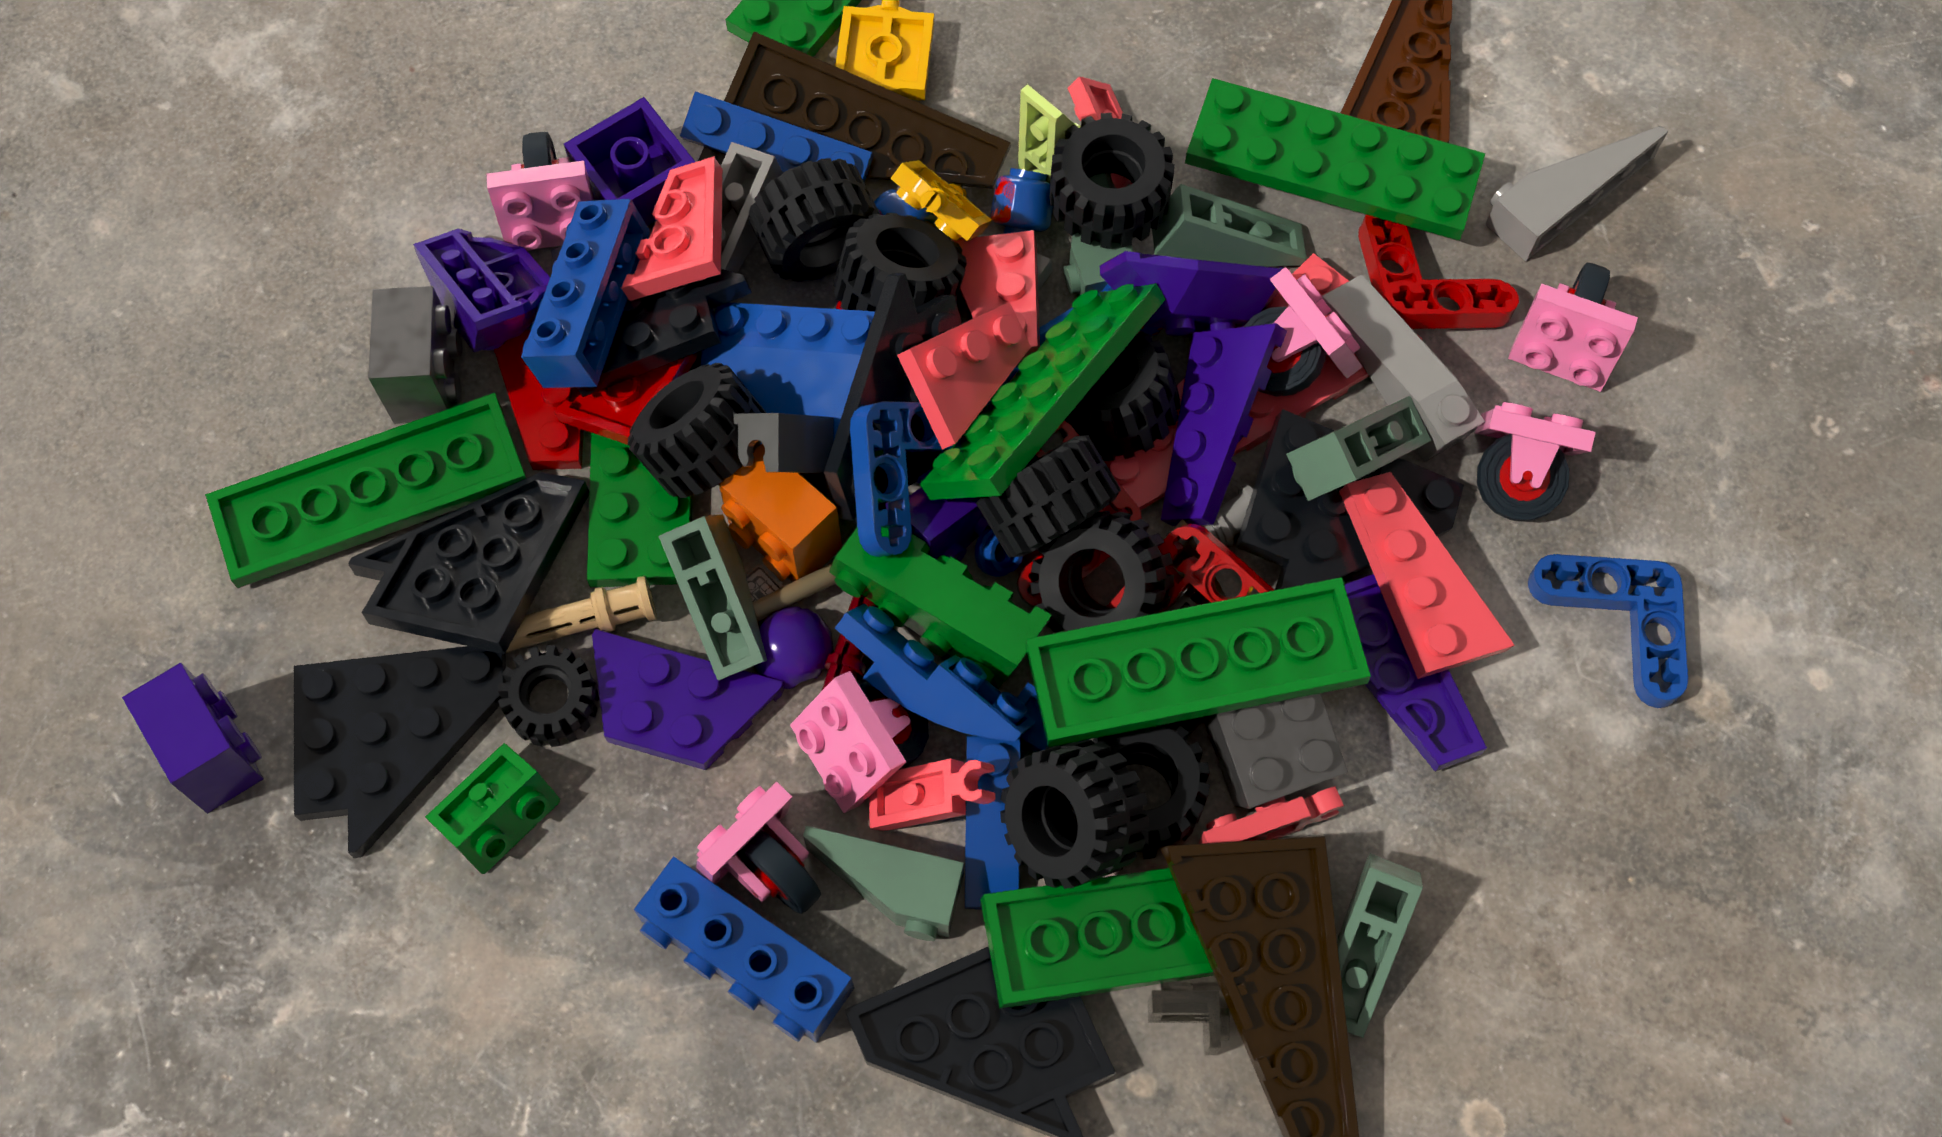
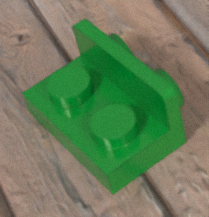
[425,743,560,874]

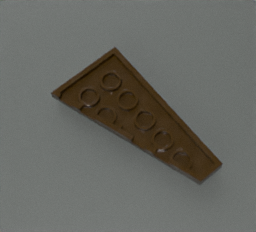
[698,32,1011,189]
[1161,836,1359,1137]

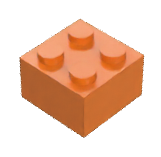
[719,443,842,582]

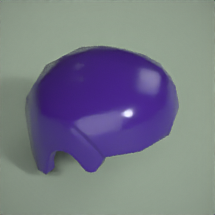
[754,606,834,689]

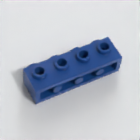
[521,199,650,388]
[634,856,854,1043]

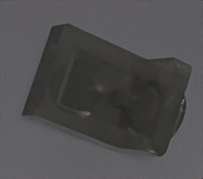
[1148,981,1230,1055]

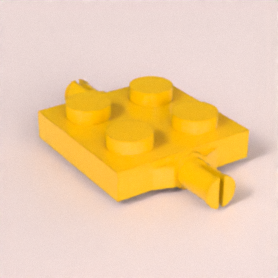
[835,0,934,100]
[890,160,993,241]

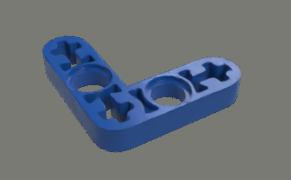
[850,401,979,557]
[1528,554,1688,708]

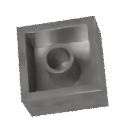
[368,286,462,424]
[1203,693,1348,809]

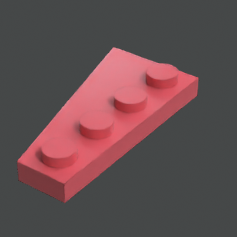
[1339,472,1515,679]

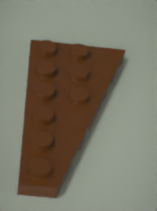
[1340,0,1452,143]

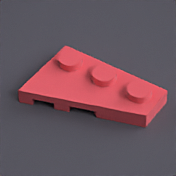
[621,156,723,301]
[951,230,1040,360]
[897,302,1031,450]

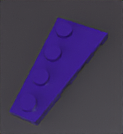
[1161,323,1287,526]
[1344,574,1487,772]

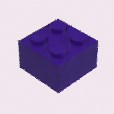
[563,97,695,226]
[122,663,264,814]

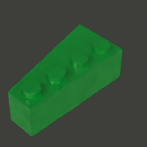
[829,527,1052,689]

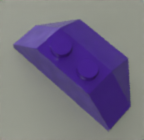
[413,228,550,353]
[1099,251,1290,336]

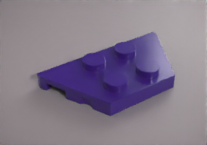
[592,629,784,770]

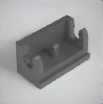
[734,413,834,474]

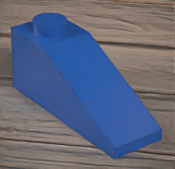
[965,736,1020,910]

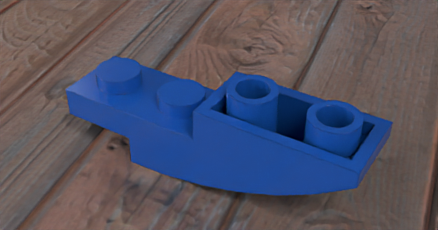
[835,603,1036,742]

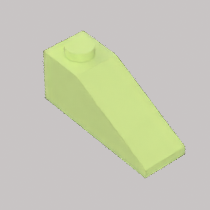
[1018,84,1081,183]

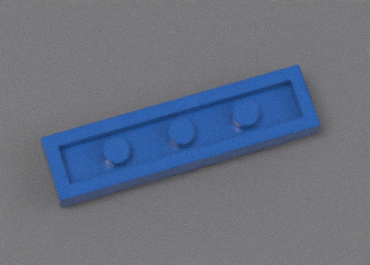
[680,91,874,183]

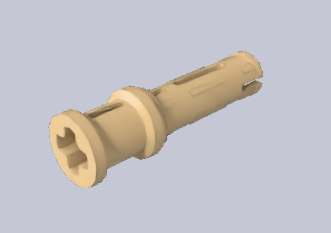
[505,575,657,654]

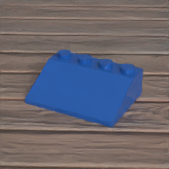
[700,302,875,448]

